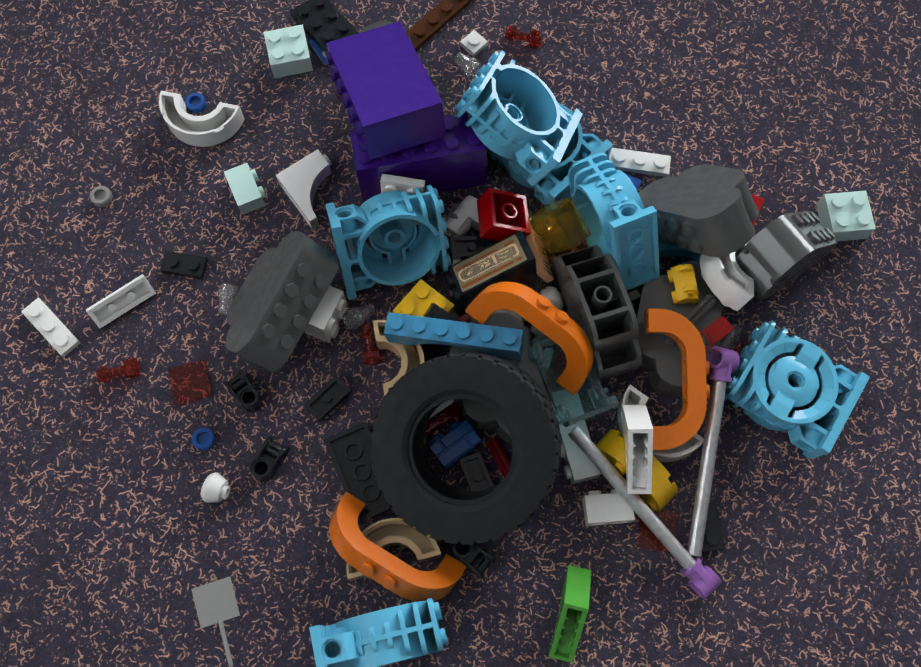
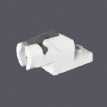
[444,187,499,236]

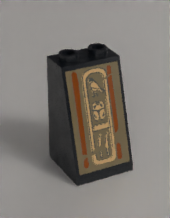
[447,231,538,311]

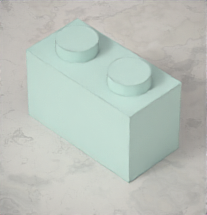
[224,163,266,215]

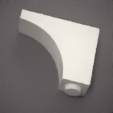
[276,149,332,230]
[622,405,653,494]

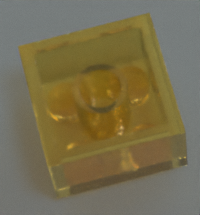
[529,198,591,254]

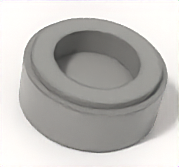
[90,186,113,207]

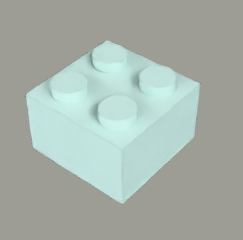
[264,24,313,78]
[816,191,876,241]

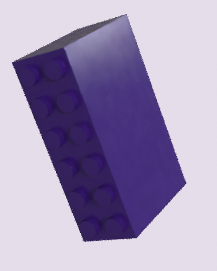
[325,21,446,160]
[350,113,487,203]

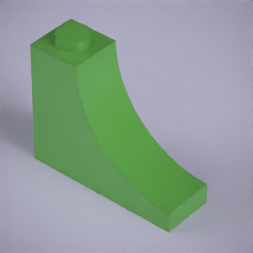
[549,565,592,663]

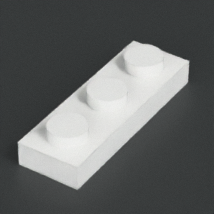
[609,148,671,177]
[86,274,156,329]
[21,297,81,357]

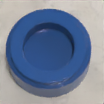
[185,93,207,113]
[192,427,216,451]

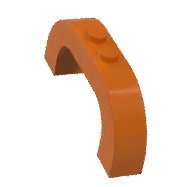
[465,282,594,395]
[644,309,710,450]
[329,492,466,602]

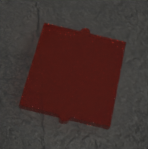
[168,360,212,406]
[637,510,678,552]

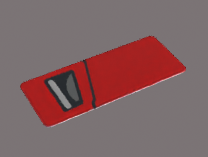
[699,316,734,351]

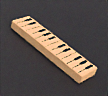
[526,209,554,283]

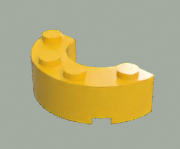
[596,429,678,513]

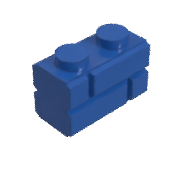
[429,420,482,471]

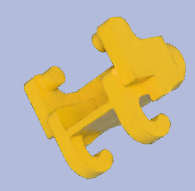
[667,264,699,305]

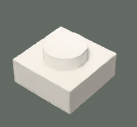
[460,30,488,57]

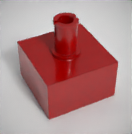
[477,188,531,241]

